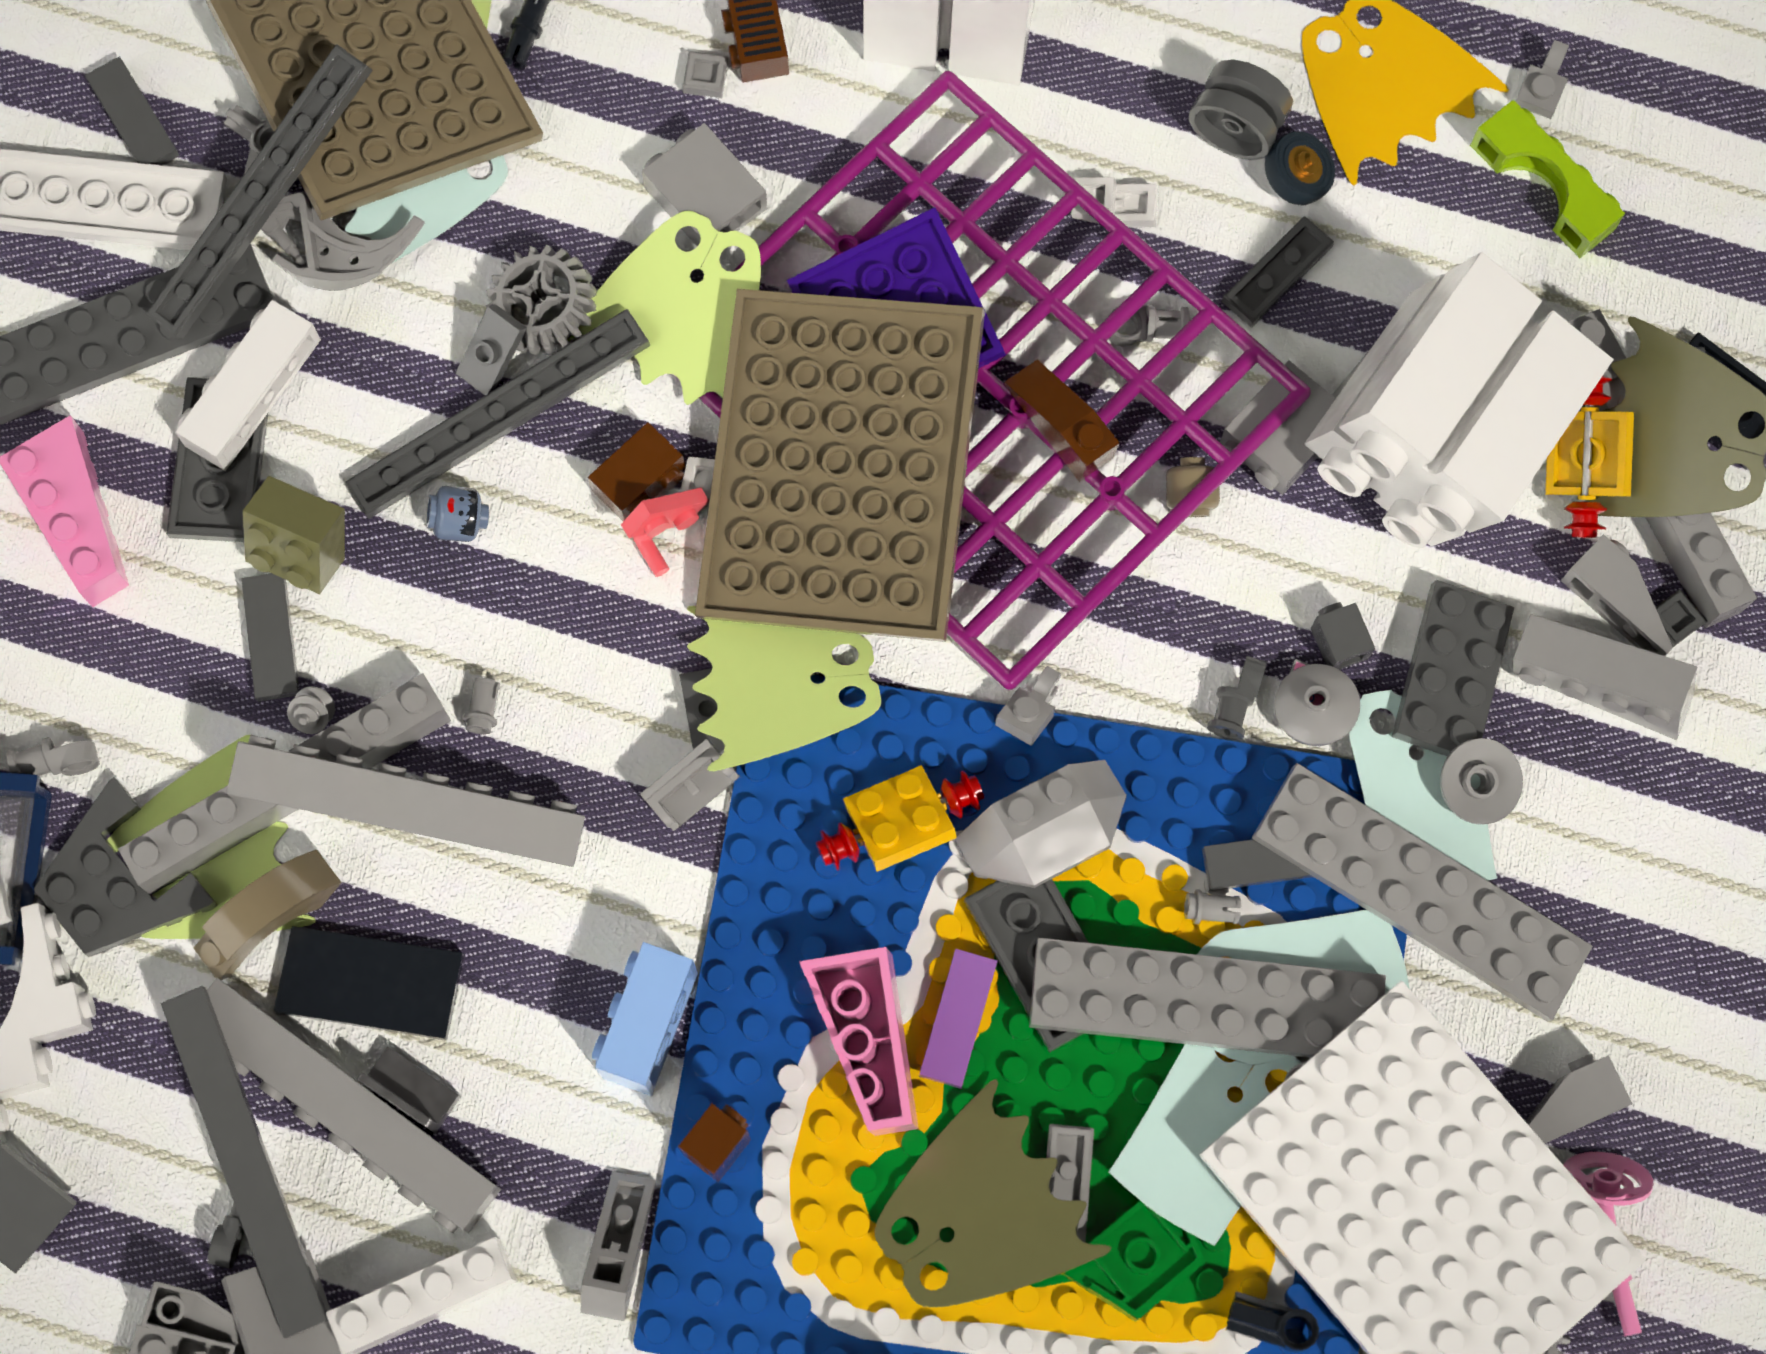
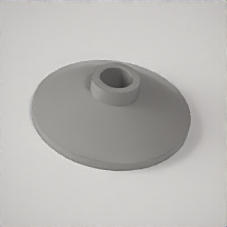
[1274,664,1360,746]
[1440,738,1523,824]

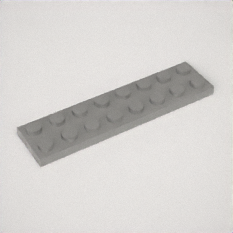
[1252,763,1593,1021]
[1029,938,1386,1058]

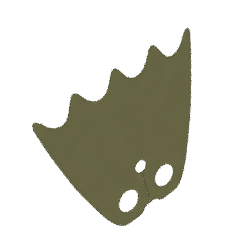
[1593,317,1766,517]
[875,1079,1111,1307]

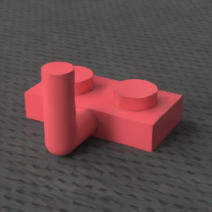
[620,488,709,577]

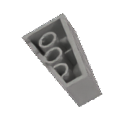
[1513,614,1698,740]

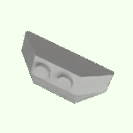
[955,760,1126,888]

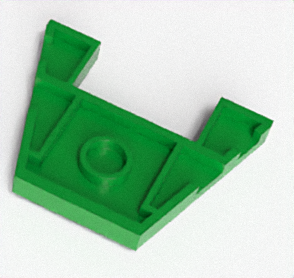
[1061,1158,1206,1322]

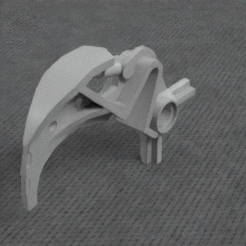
[224,105,425,291]

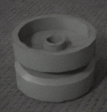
[1189,59,1293,160]

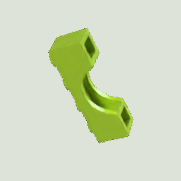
[1470,100,1625,259]

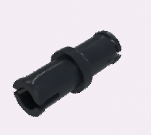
[502,0,551,70]

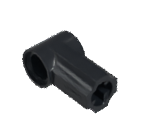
[1225,1291,1319,1353]

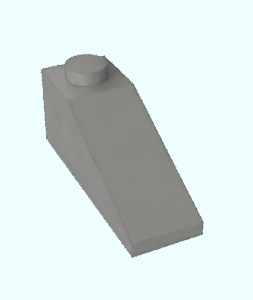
[1561,534,1673,656]
[1525,1053,1633,1144]
[580,1171,656,1322]

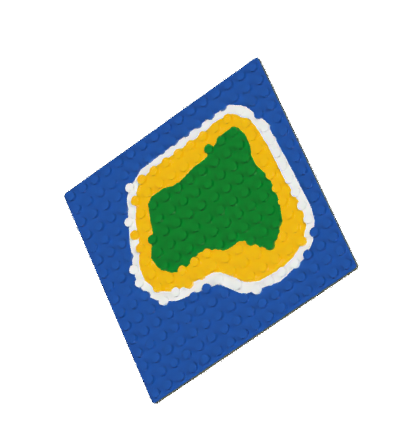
[633,674,1407,1354]

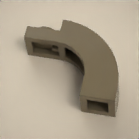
[193,849,342,980]

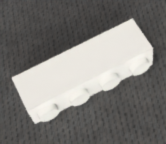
[175,300,321,471]
[326,1237,518,1354]

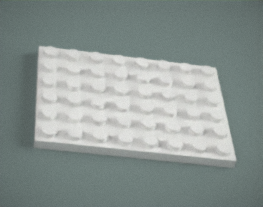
[1199,981,1646,1354]

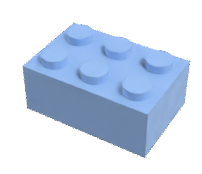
[592,942,698,1096]

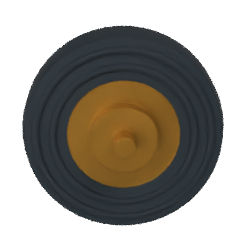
[1264,131,1335,205]

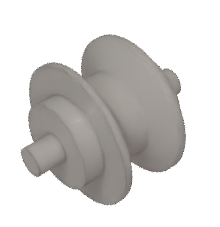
[287,686,335,734]

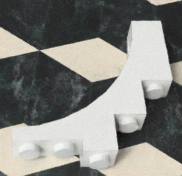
[0,903,96,1144]

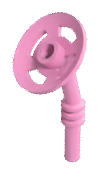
[1563,1152,1653,1336]

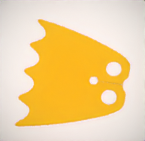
[1302,0,1509,185]

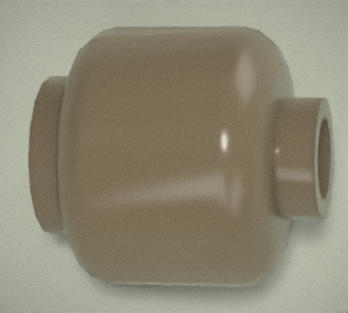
[1166,457,1220,517]

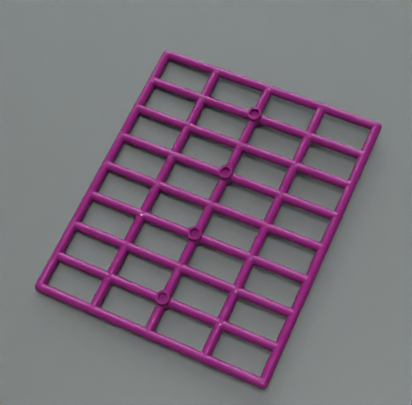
[674,71,1311,690]

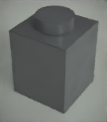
[1310,602,1376,670]

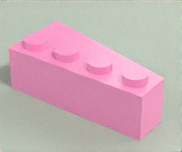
[0,415,129,607]
[799,947,919,1136]

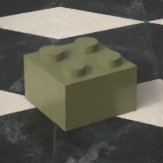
[243,475,345,595]

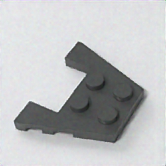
[34,777,217,957]

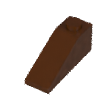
[1004,359,1120,482]

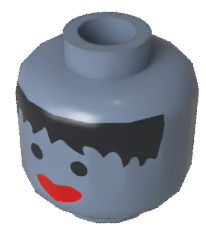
[426,486,489,542]

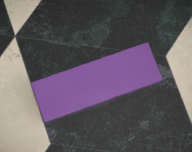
[919,949,997,1089]

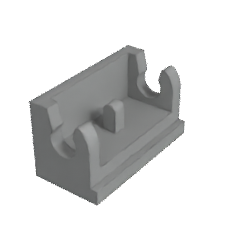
[640,739,740,831]

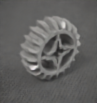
[486,245,597,356]

